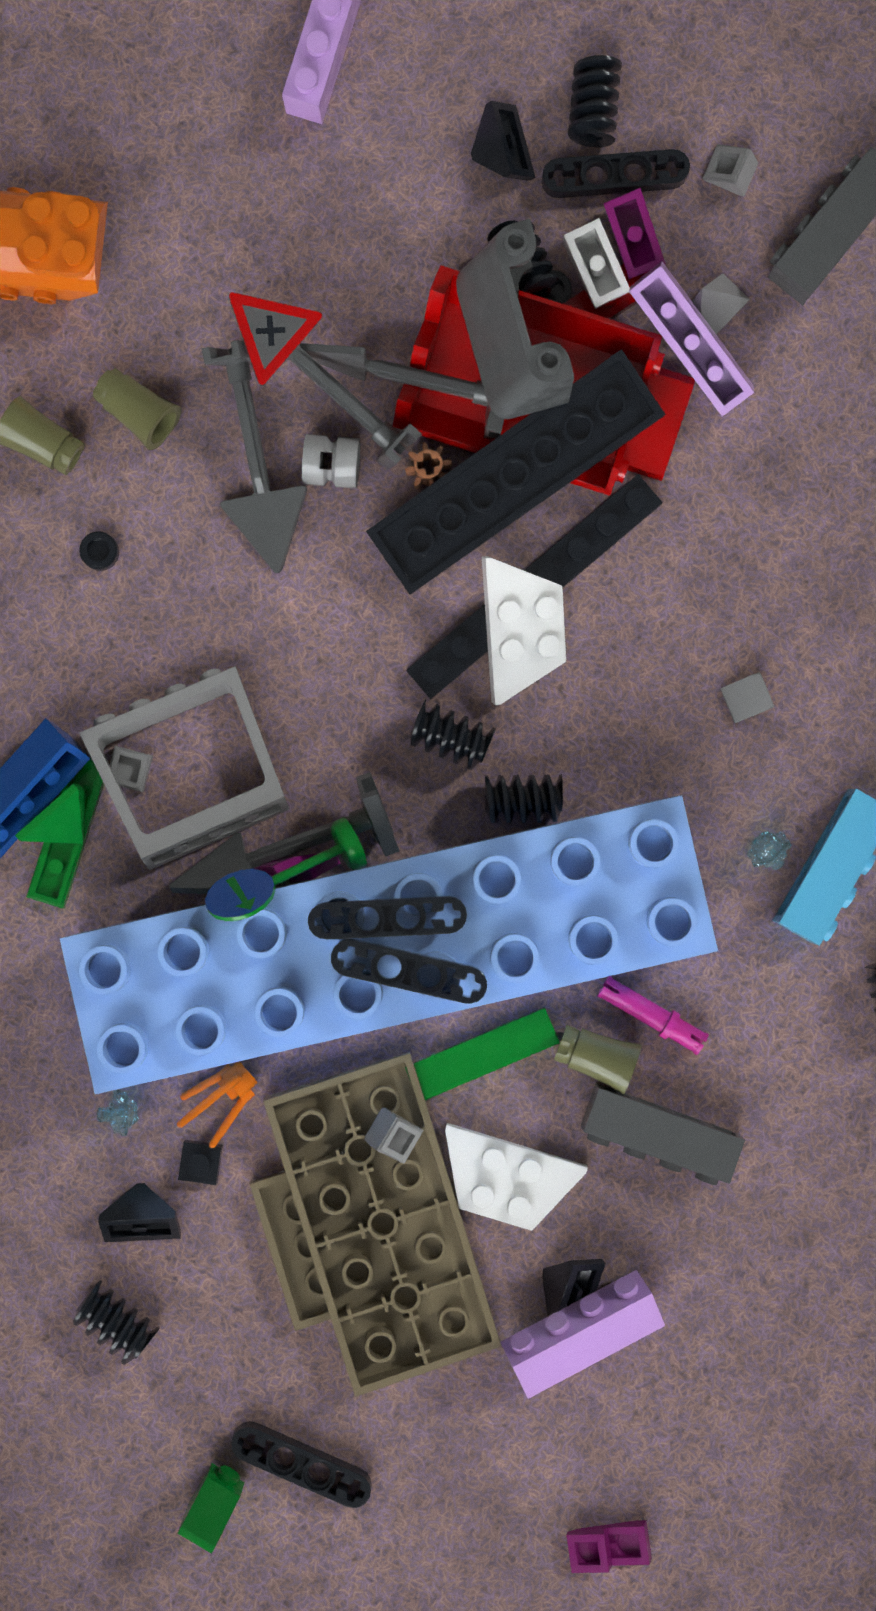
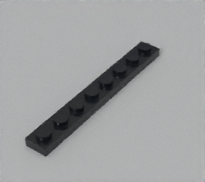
[406,474,663,700]

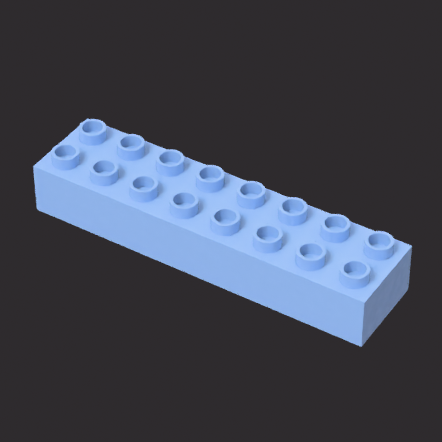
[60,795,718,1094]

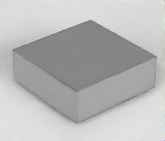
[110,746,153,792]

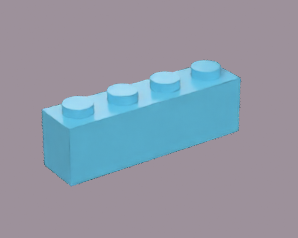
[772,789,876,946]

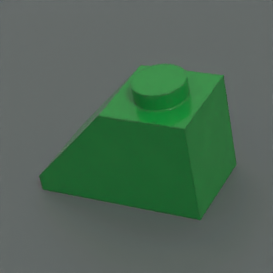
[177,1463,245,1554]

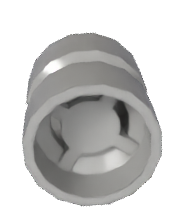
[302,434,360,489]

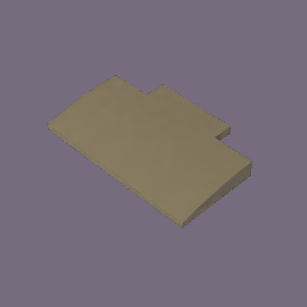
[249,1052,502,1397]

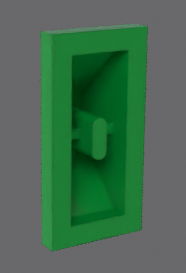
[15,784,86,844]

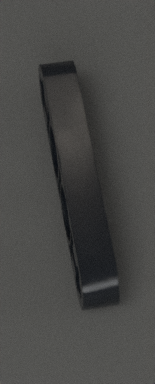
[541,149,690,198]
[308,896,467,940]
[331,939,487,1004]
[231,1421,372,1508]

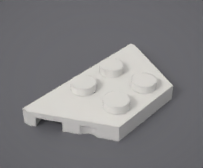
[482,556,566,705]
[445,1123,588,1231]

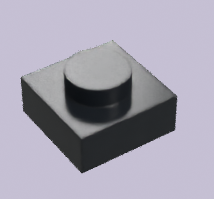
[178,1140,223,1185]

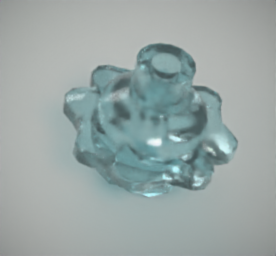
[746,831,792,870]
[97,1090,138,1136]

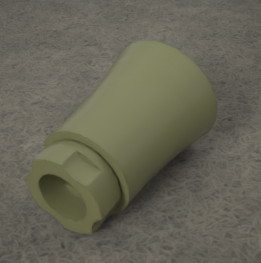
[93,368,181,450]
[0,396,85,475]
[554,1025,642,1095]

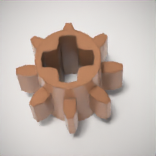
[405,442,452,490]

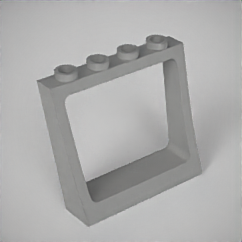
[79,666,289,870]

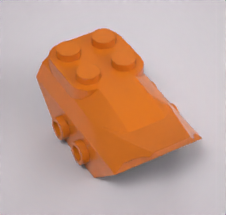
[0,187,108,305]

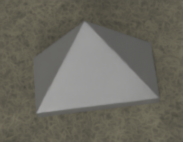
[692,273,750,335]

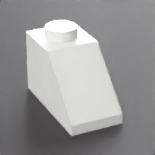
[563,218,630,309]

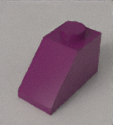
[604,188,666,279]

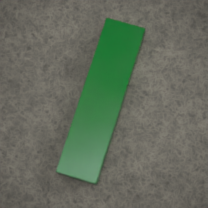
[26,758,110,909]
[405,1007,560,1100]

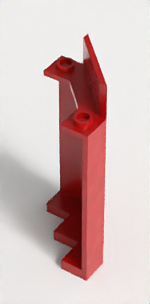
[392,265,695,496]

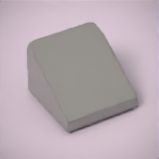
[702,144,758,196]
[720,672,774,723]
[364,1107,424,1164]

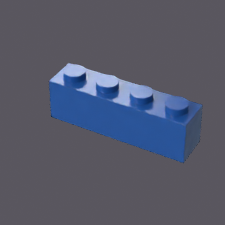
[0,718,90,858]

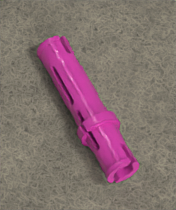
[597,976,709,1055]

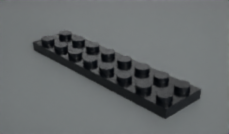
[366,349,666,595]

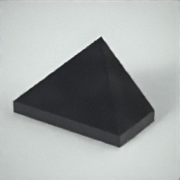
[471,101,536,181]
[98,1183,181,1242]
[542,1259,606,1316]

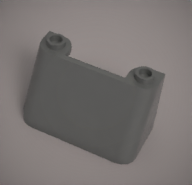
[456,219,575,419]

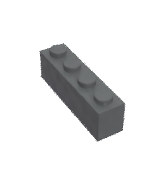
[768,147,876,306]
[581,1083,745,1185]

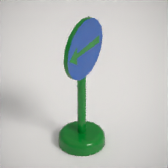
[205,817,367,921]

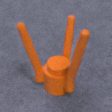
[177,1061,258,1148]

